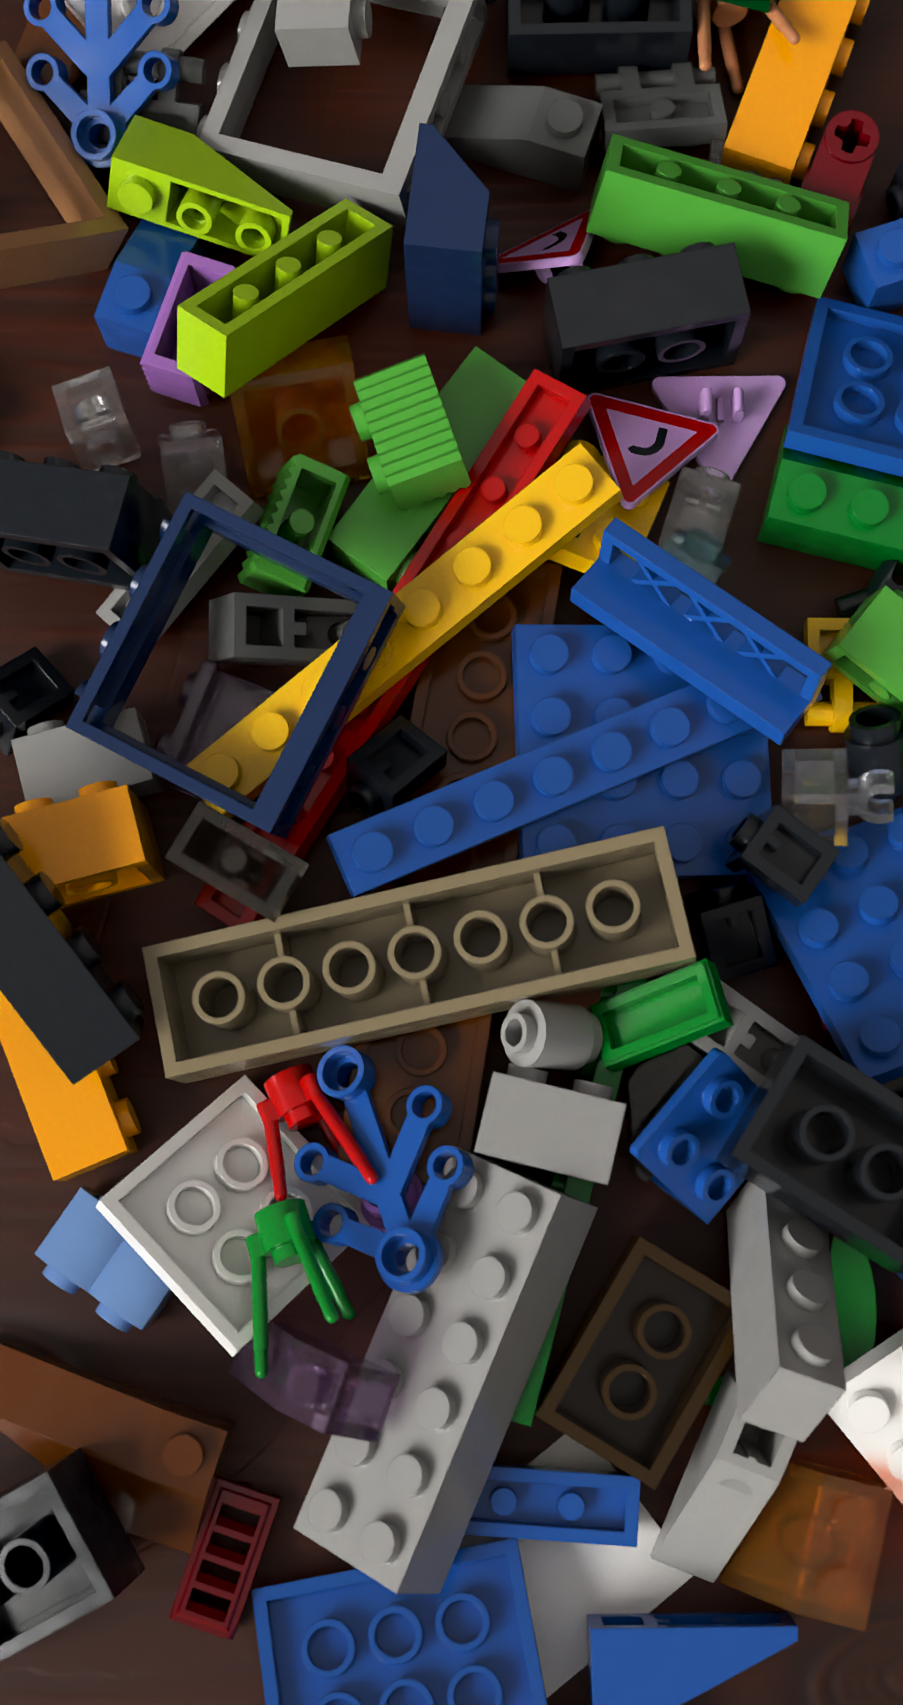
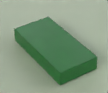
[588,958,734,1072]

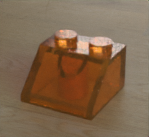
[230,335,372,498]
[719,1457,893,1631]

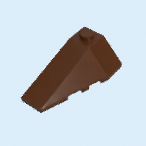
[0,1341,237,1554]

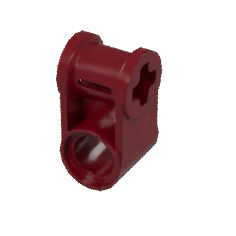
[800,110,880,232]

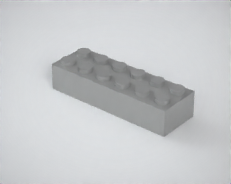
[293,1146,598,1594]

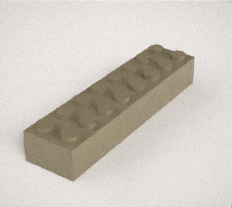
[142,826,696,1084]

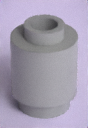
[501,999,603,1070]

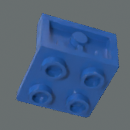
[630,1048,758,1225]

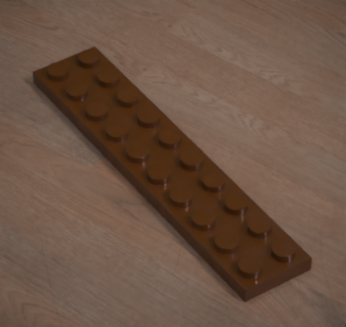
[337,562,563,1184]

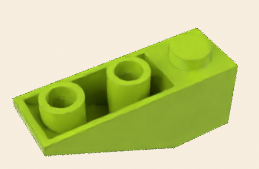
[107,115,293,256]

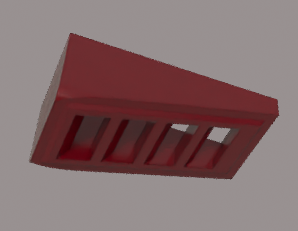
[169,1476,281,1640]

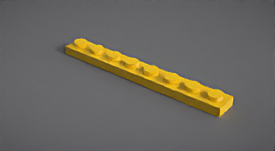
[187,443,623,823]

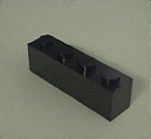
[0,817,145,1085]

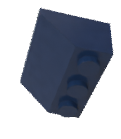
[403,123,501,336]

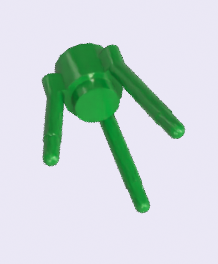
[245,1198,355,1379]

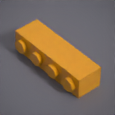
[720,0,871,185]
[0,991,141,1181]

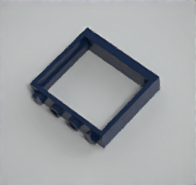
[65,491,406,839]

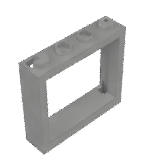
[196,0,489,227]

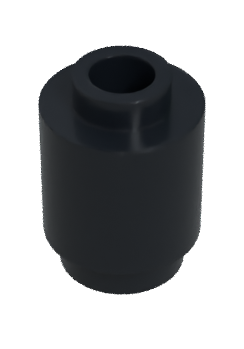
[844,704,903,804]

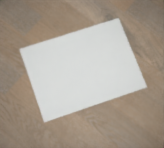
[459,1434,694,1698]

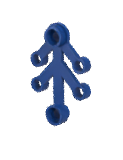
[23,0,180,169]
[294,1045,474,1294]

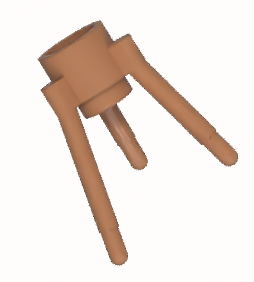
[696,0,800,95]

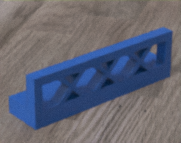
[570,517,832,746]

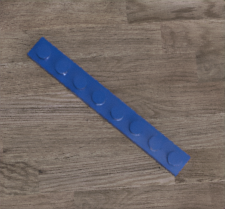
[326,662,823,898]

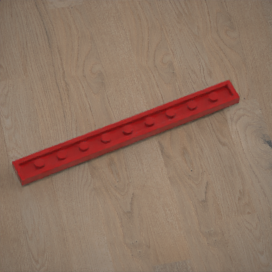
[194,368,591,927]

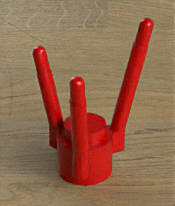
[256,1063,379,1202]

